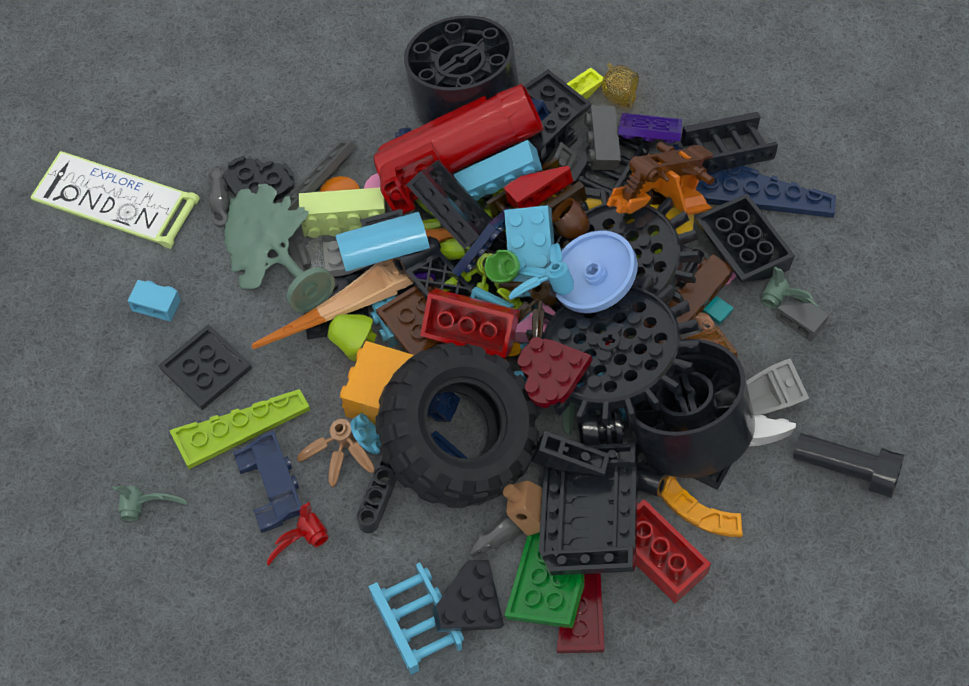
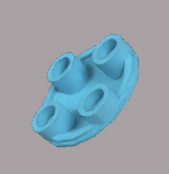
[350,413,381,454]

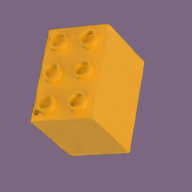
[340,341,414,426]

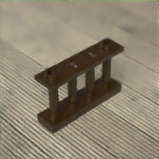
[486,157,587,218]

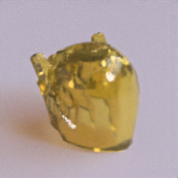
[602,62,639,108]

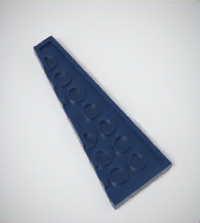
[673,144,836,218]

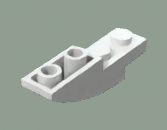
[749,415,796,446]

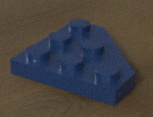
[452,207,510,277]

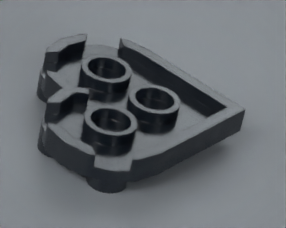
[225,156,294,202]

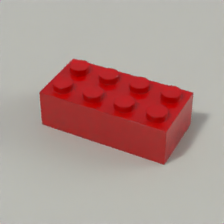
[420,289,520,358]
[636,499,711,604]

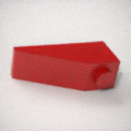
[503,166,574,209]

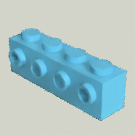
[454,140,542,201]

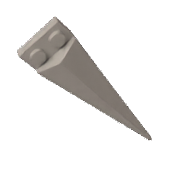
[735,358,809,416]

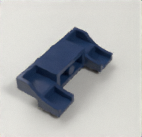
[233,431,301,533]

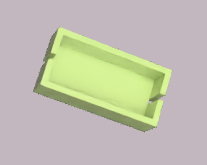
[299,188,386,238]

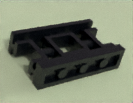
[517,102,578,166]

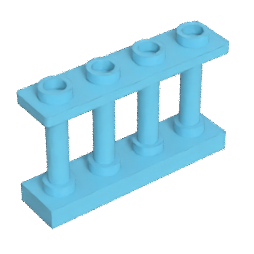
[369,562,464,675]

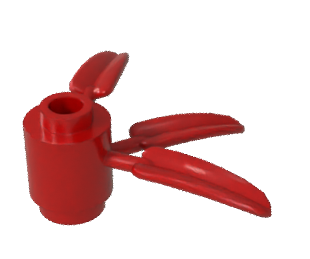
[267,502,329,565]

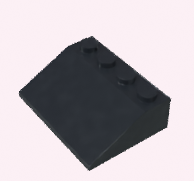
[694,194,795,282]

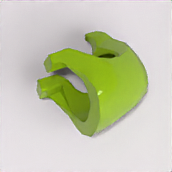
[327,314,377,362]

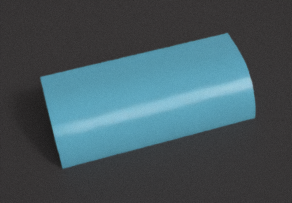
[335,212,430,272]

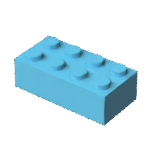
[504,205,554,299]

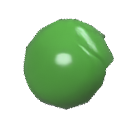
[484,250,520,283]

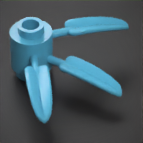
[509,243,574,300]

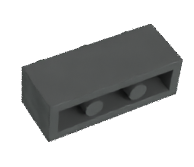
[584,105,621,170]

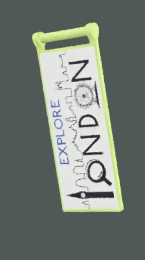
[31,151,200,249]

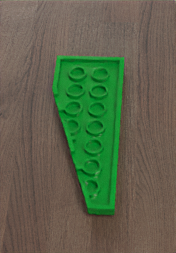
[504,485,584,628]

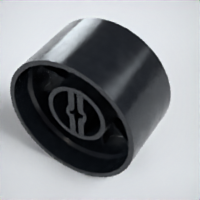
[404,15,519,125]
[624,339,755,478]

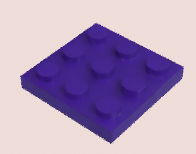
[618,113,682,143]

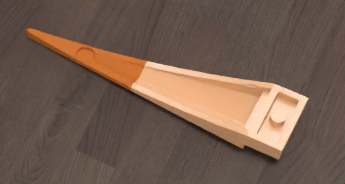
[252,259,413,349]

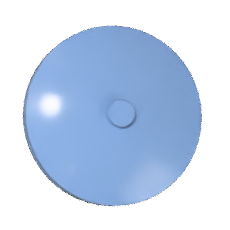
[556,231,638,313]

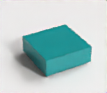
[703,296,734,325]

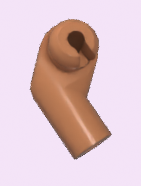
[695,313,715,332]

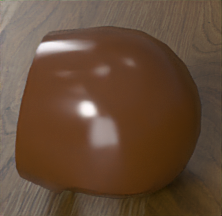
[552,198,590,240]

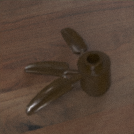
[498,278,558,339]

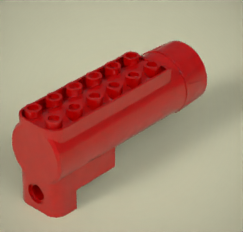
[373,83,544,214]

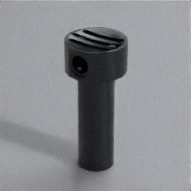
[793,433,905,498]

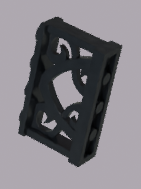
[406,160,493,249]

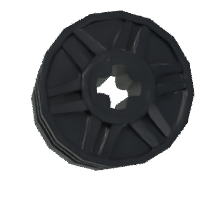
[578,406,624,446]

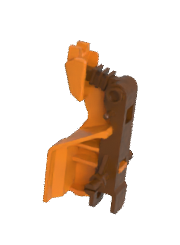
[606,141,715,215]

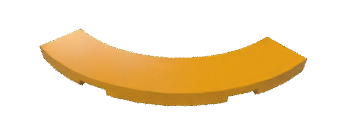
[648,465,743,537]

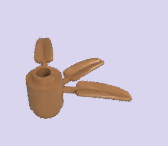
[297,419,375,487]

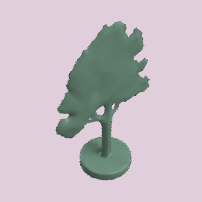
[224,184,335,313]

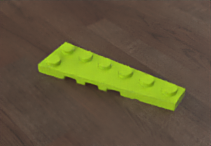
[170,389,310,469]

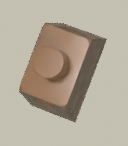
[503,481,542,536]

